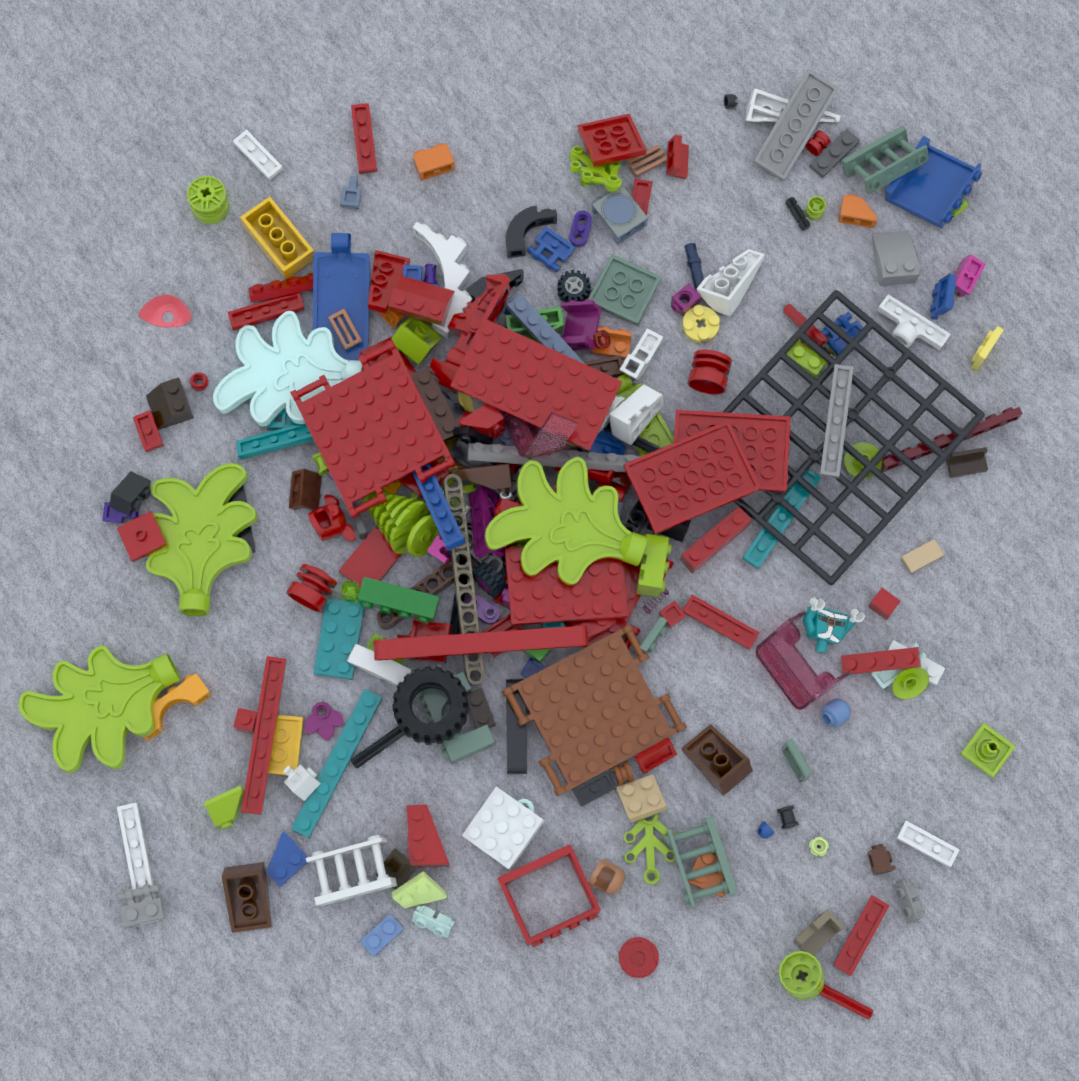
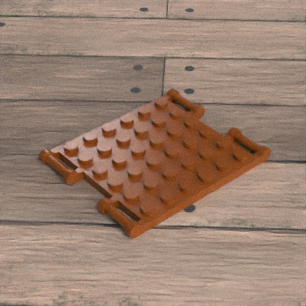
[501,624,687,797]

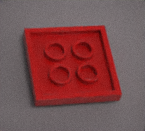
[578,114,646,167]

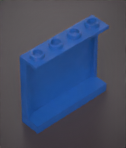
[885,136,982,229]

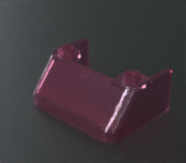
[504,412,578,459]
[756,611,851,710]

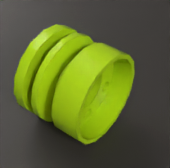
[187,176,230,224]
[779,951,825,1000]

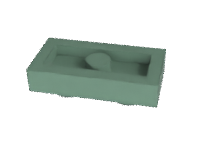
[640,617,668,654]

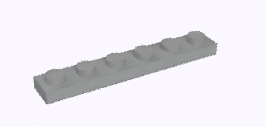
[819,364,854,478]

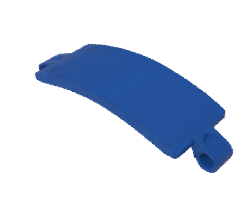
[312,233,370,361]

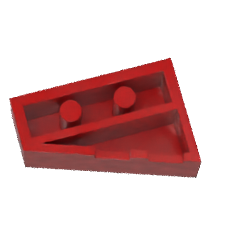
[407,804,450,868]

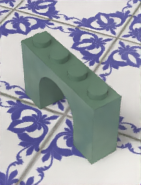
[419,671,495,764]

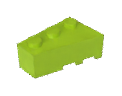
[636,534,672,597]

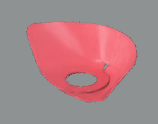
[138,295,192,328]

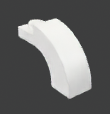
[620,328,663,380]

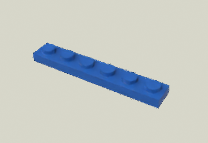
[413,464,466,551]

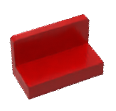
[666,134,689,179]

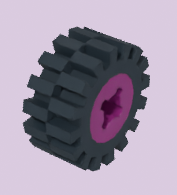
[472,562,507,598]

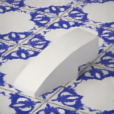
[347,644,411,687]

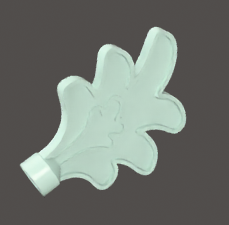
[213,311,364,426]

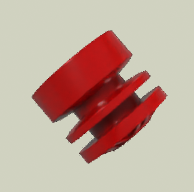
[687,349,732,395]
[286,564,337,613]

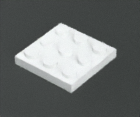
[462,787,545,870]

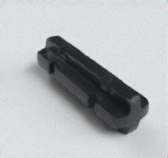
[785,197,810,231]

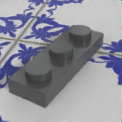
[809,129,860,179]

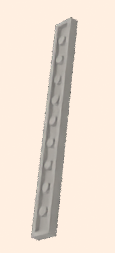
[468,443,642,472]

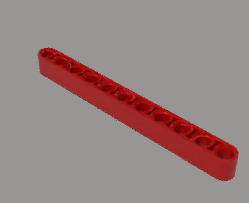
[373,626,589,661]

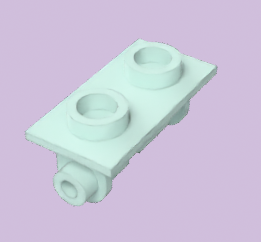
[411,905,455,938]

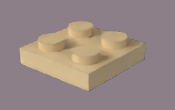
[616,774,667,823]

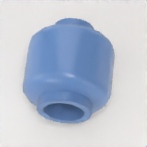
[821,698,850,727]

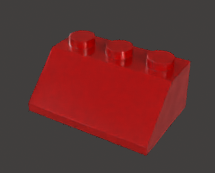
[388,276,455,327]

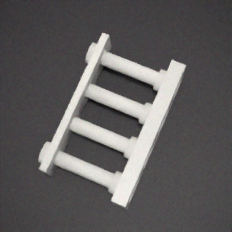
[306,835,397,906]

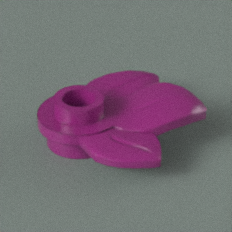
[305,702,344,741]

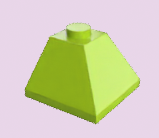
[203,785,245,830]

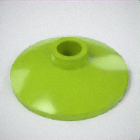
[844,442,882,479]
[892,667,929,699]

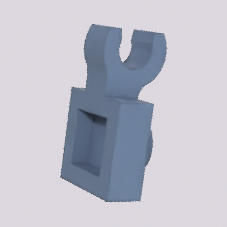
[340,175,361,209]

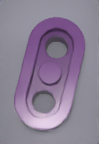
[464,595,500,625]

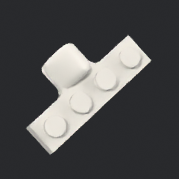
[877,294,951,351]

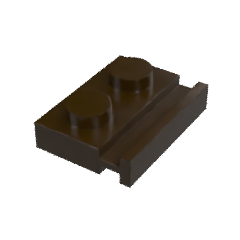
[375,848,417,890]

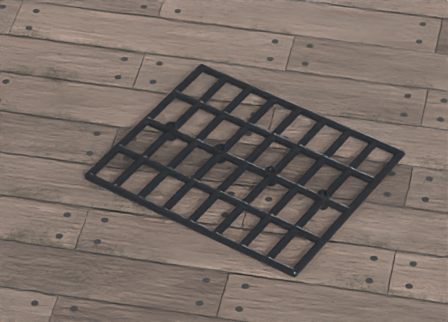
[723,290,985,585]

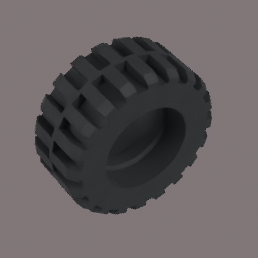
[392,666,469,745]

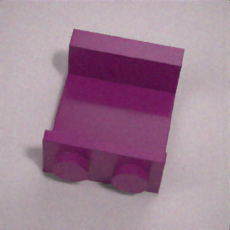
[560,299,602,351]

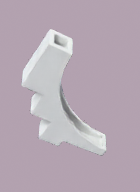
[413,222,473,339]

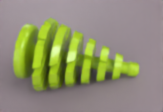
[362,491,440,557]

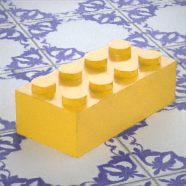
[240,196,314,280]

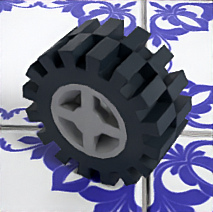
[557,270,591,302]

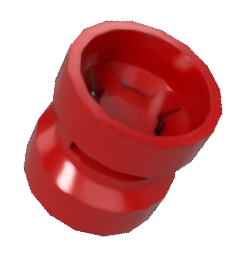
[805,130,831,156]

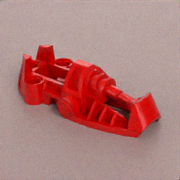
[429,273,512,394]

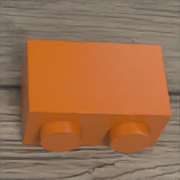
[413,143,455,181]

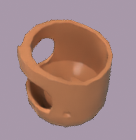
[588,859,625,895]

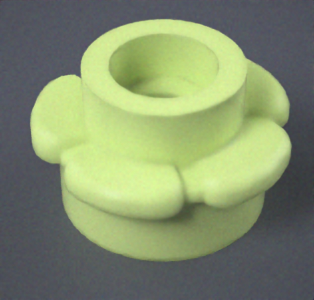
[809,837,829,856]

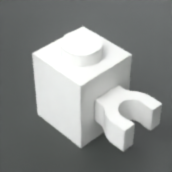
[283,765,321,801]

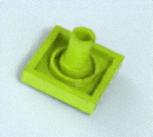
[960,723,1016,778]

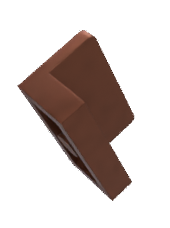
[289,469,321,510]

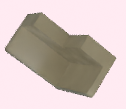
[793,909,845,955]

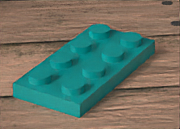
[313,598,365,680]

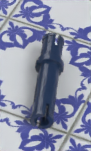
[684,243,704,299]

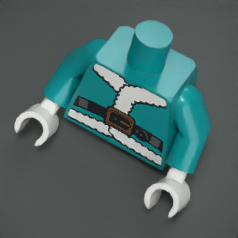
[803,597,865,654]

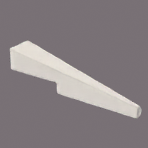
[745,88,841,122]

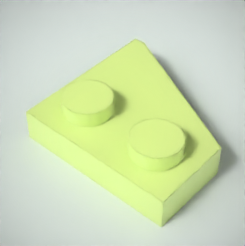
[391,871,447,909]

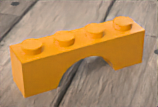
[143,673,212,742]

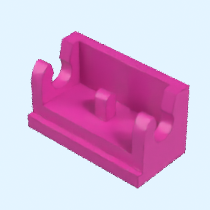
[954,255,986,297]
[427,535,452,563]

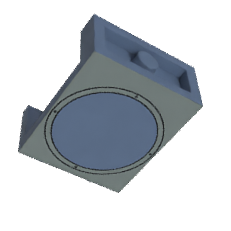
[592,185,648,245]

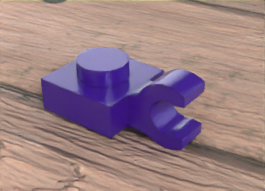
[102,502,139,523]

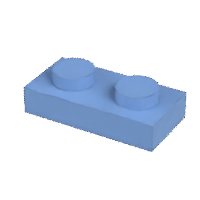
[360,914,404,957]

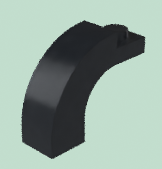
[506,205,557,258]

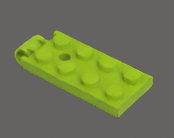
[616,374,674,456]

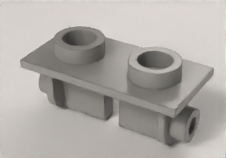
[893,879,924,924]

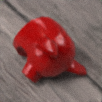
[308,494,356,542]

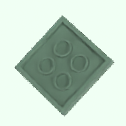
[588,254,661,326]

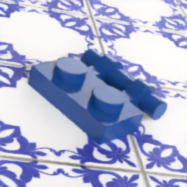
[527,227,575,273]
[930,274,956,320]
[821,312,868,356]

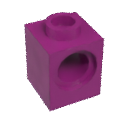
[671,283,701,316]

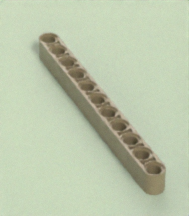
[443,474,484,685]

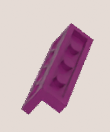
[469,485,505,558]

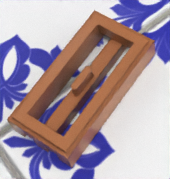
[627,145,667,178]
[328,309,362,351]

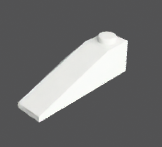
[697,249,765,316]

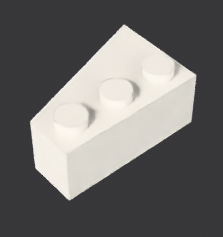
[609,385,664,445]

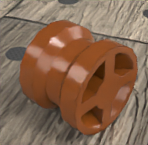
[613,762,634,786]

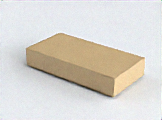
[901,539,944,574]

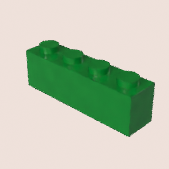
[357,577,440,624]

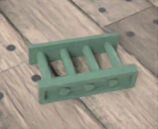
[842,126,929,195]
[664,815,738,908]

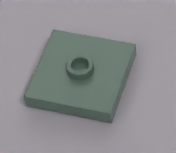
[781,738,812,782]

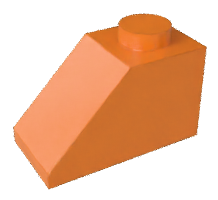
[838,194,877,228]

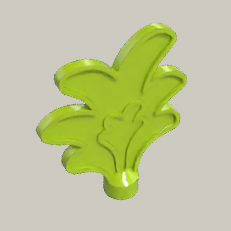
[484,457,647,586]
[146,463,258,616]
[18,646,181,774]

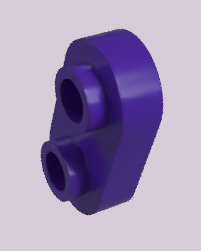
[569,211,592,247]

